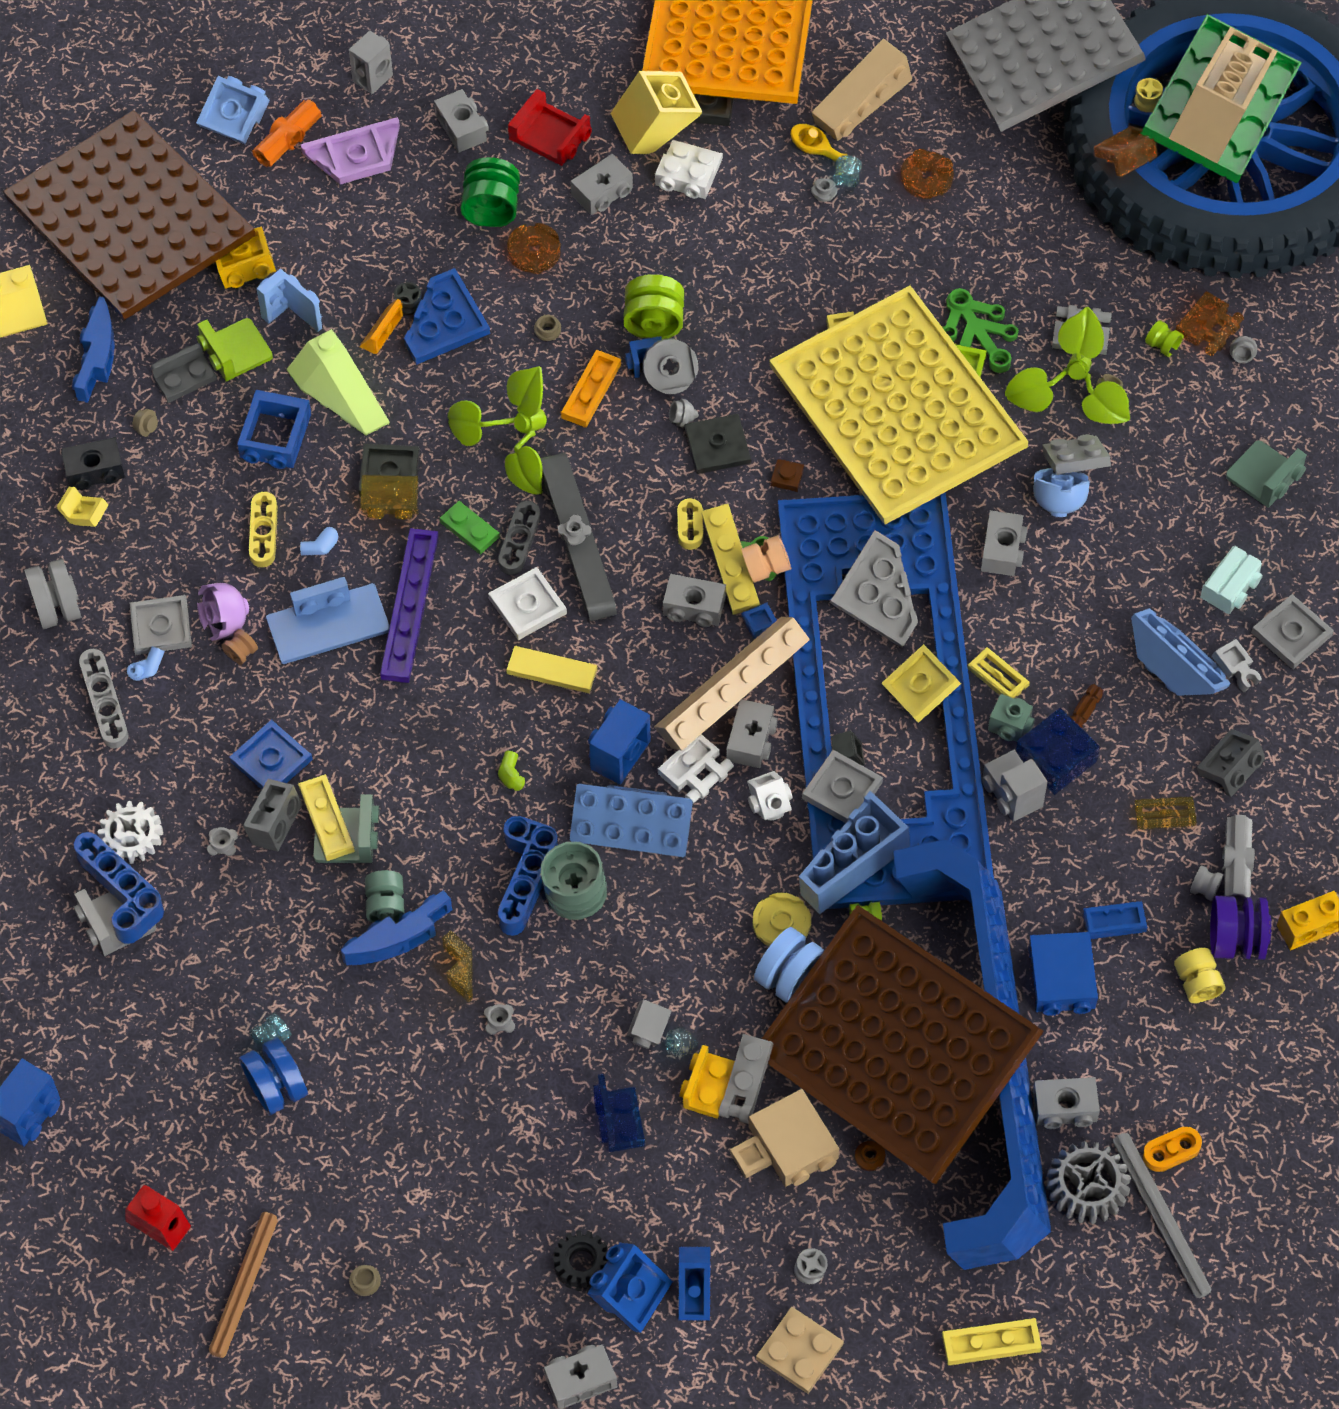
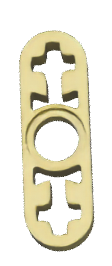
[249,492,277,567]

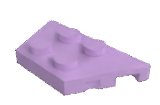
[300,117,400,184]

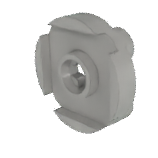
[643,338,698,394]

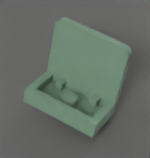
[1226,440,1307,508]
[313,794,380,863]

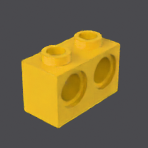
[1277,891,1339,951]

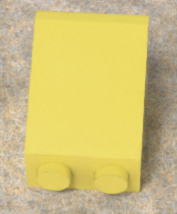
[610,71,702,154]

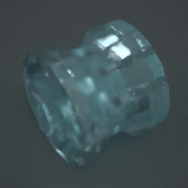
[833,155,862,188]

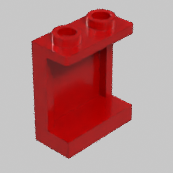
[508,89,592,166]

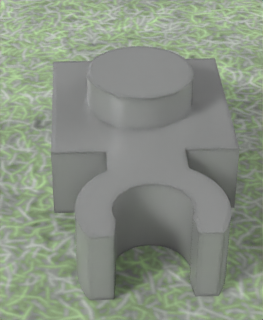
[1211,639,1262,692]

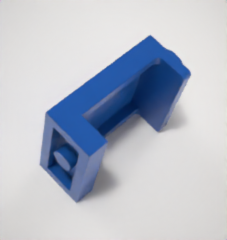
[1028,932,1098,1016]

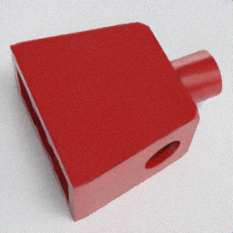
[125,1185,191,1251]

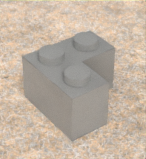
[981,749,1048,822]

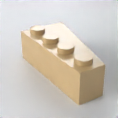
[812,38,912,141]

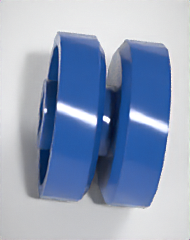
[238,1037,308,1116]

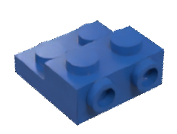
[587,1242,673,1333]

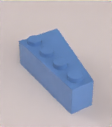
[799,791,910,914]

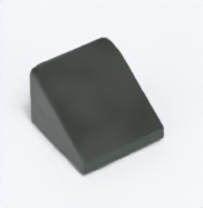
[831,730,865,766]

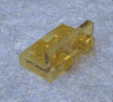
[360,475,419,519]

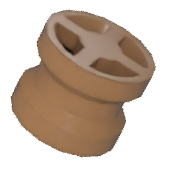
[221,629,258,665]

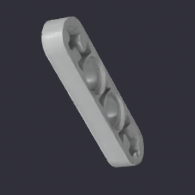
[79,649,129,748]

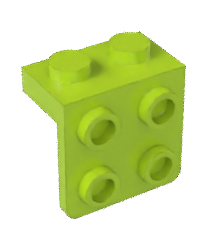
[196,318,273,381]

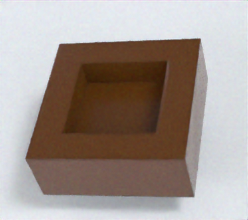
[770,459,804,492]

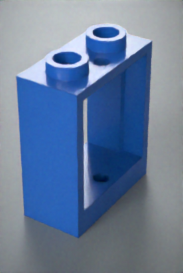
[237,390,311,469]

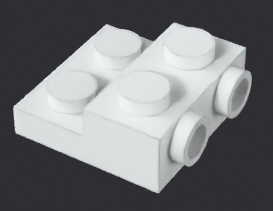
[655,140,723,199]

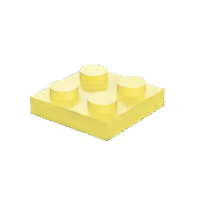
[882,644,961,723]

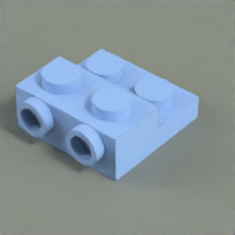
[196,76,270,144]

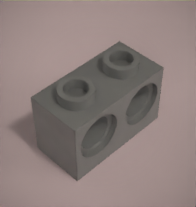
[243,779,303,852]

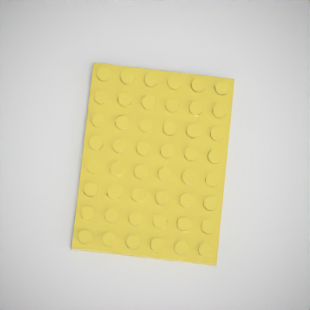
[769,285,1028,525]

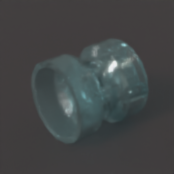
[249,1012,292,1045]

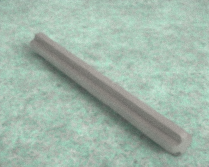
[1113,1133,1211,1298]

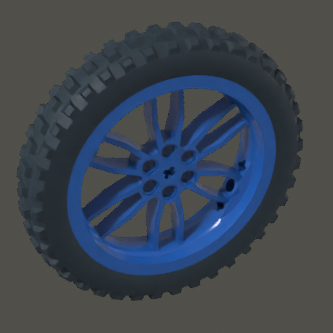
[1063,0,1339,278]

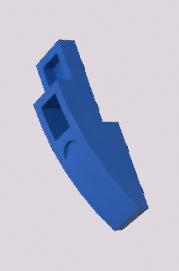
[72,296,115,403]
[341,890,452,965]

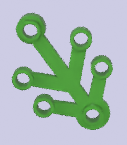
[943,288,1019,373]

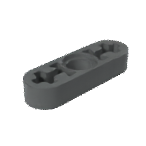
[498,501,541,575]

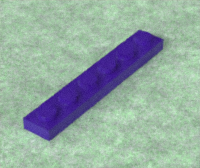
[380,528,438,683]

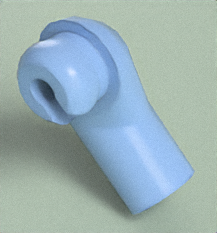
[300,527,339,556]
[127,646,165,681]

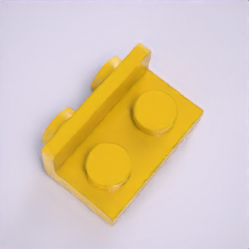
[679,1045,735,1119]

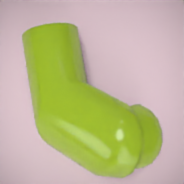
[498,750,525,791]

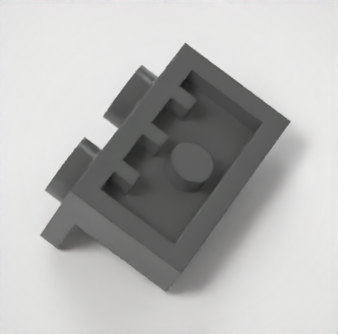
[151,343,217,403]
[1197,729,1265,797]

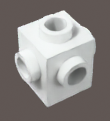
[747,771,793,820]

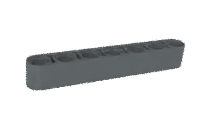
[540,452,617,622]

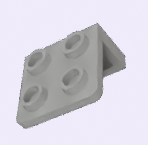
[73,885,156,956]

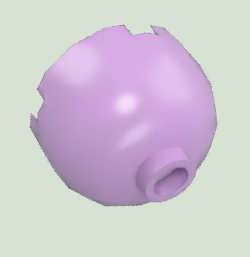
[197,583,249,641]

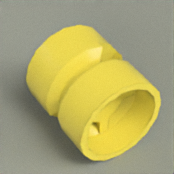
[1174,948,1225,1003]

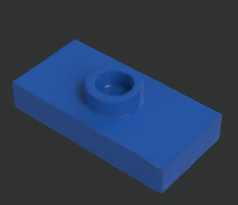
[1082,901,1148,939]

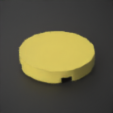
[753,893,811,946]

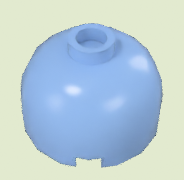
[1033,468,1090,517]

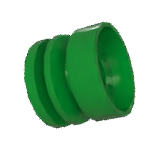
[460,157,520,227]

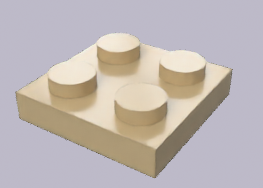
[756,1307,844,1394]

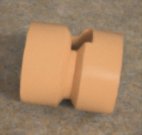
[741,535,792,583]

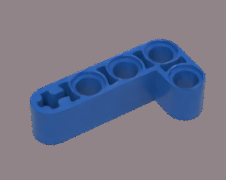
[498,816,558,936]
[74,832,164,944]

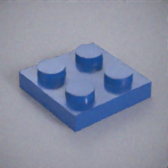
[230,720,313,789]

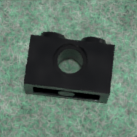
[61,437,125,490]

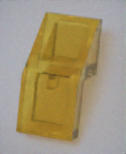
[442,930,473,1002]

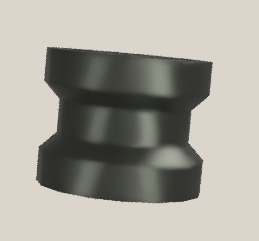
[394,282,422,315]

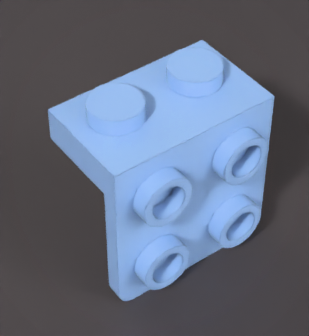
[257,269,322,332]

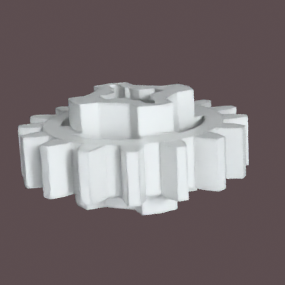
[98,801,163,864]

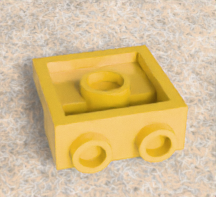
[216,226,276,289]

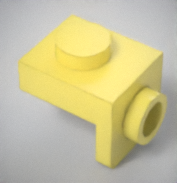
[57,487,108,527]

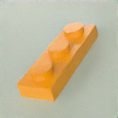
[561,350,621,428]

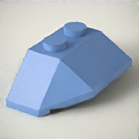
[1131,608,1231,696]

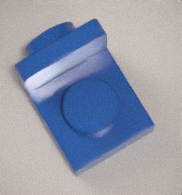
[625,336,662,378]

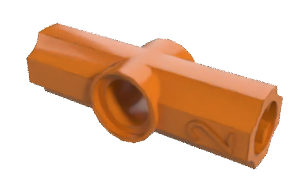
[252,99,322,167]

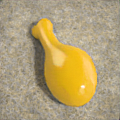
[790,124,850,168]

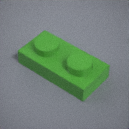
[440,501,500,555]

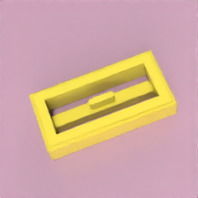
[968,647,1030,698]

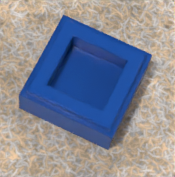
[741,603,777,639]

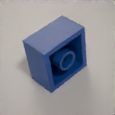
[588,699,651,785]
[0,1058,61,1147]

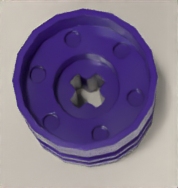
[1210,896,1271,960]

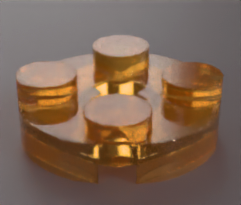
[900,149,954,199]
[507,223,561,274]

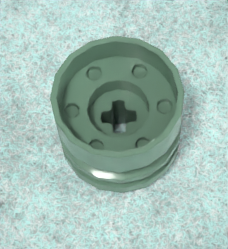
[540,842,607,920]

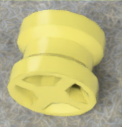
[1134,78,1163,112]

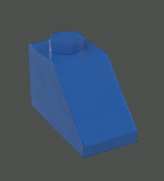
[679,1247,710,1320]

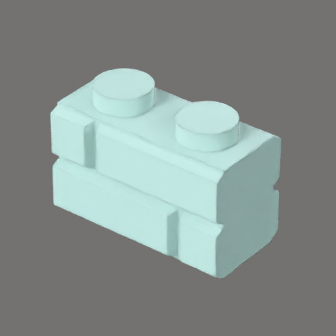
[1200,546,1263,614]

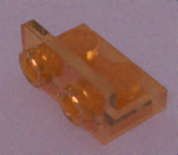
[1093,126,1157,177]

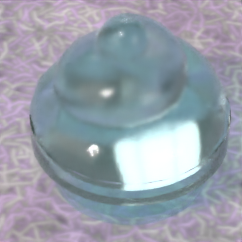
[665,1027,698,1057]

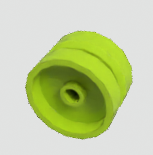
[624,274,684,339]

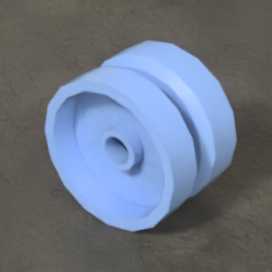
[754,927,825,1003]

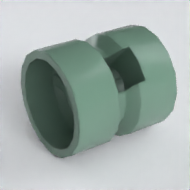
[365,870,405,923]

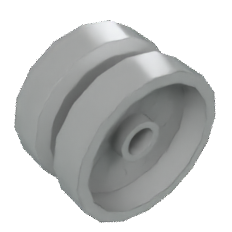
[24,558,82,629]

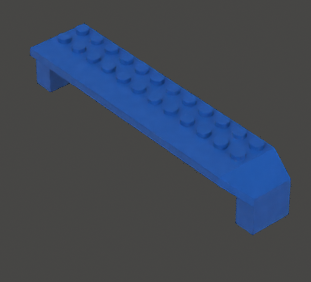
[893,839,1051,1270]

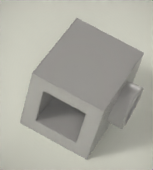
[627,999,672,1049]

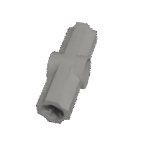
[1222,815,1255,905]

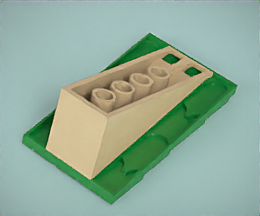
[1141,14,1302,183]

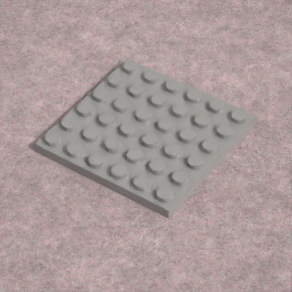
[946,0,1146,132]

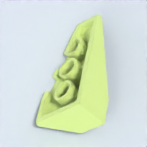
[287,329,390,435]

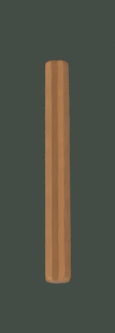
[209,1212,278,1358]

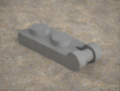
[719,1034,773,1124]

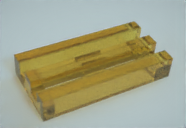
[1134,797,1197,829]

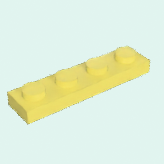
[701,504,760,615]

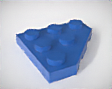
[404,268,490,365]

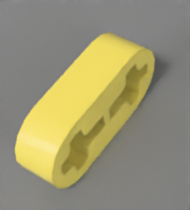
[677,498,703,550]

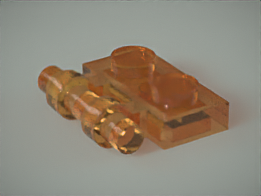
[1175,291,1244,356]

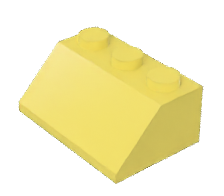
[0,265,48,338]

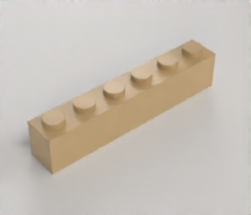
[654,617,810,751]

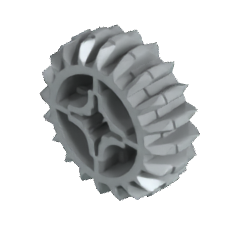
[1047,1141,1131,1225]

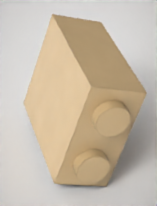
[749,1089,839,1187]

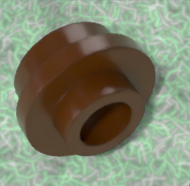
[855,1141,886,1171]

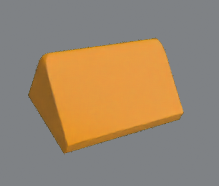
[359,299,403,354]

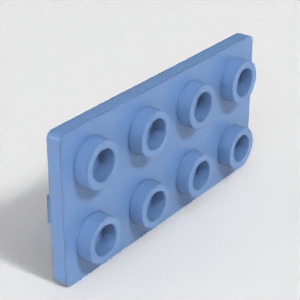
[266,577,390,664]
[570,783,693,857]

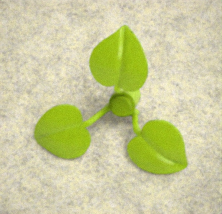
[1005,307,1130,424]
[448,366,547,494]

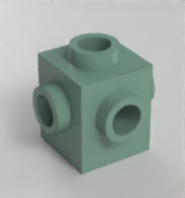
[988,694,1035,743]

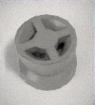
[1190,865,1223,901]
[794,1248,828,1284]

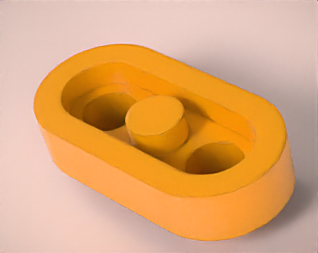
[1143,1127,1202,1172]

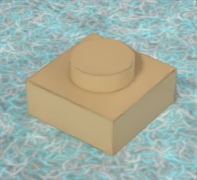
[730,1135,772,1179]

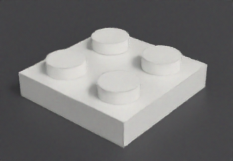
[488,567,567,640]

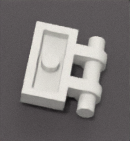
[658,734,734,804]

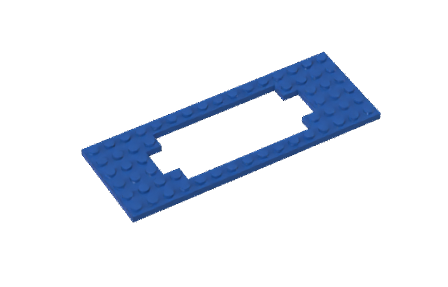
[778,492,994,909]

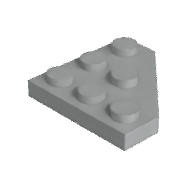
[829,530,918,647]

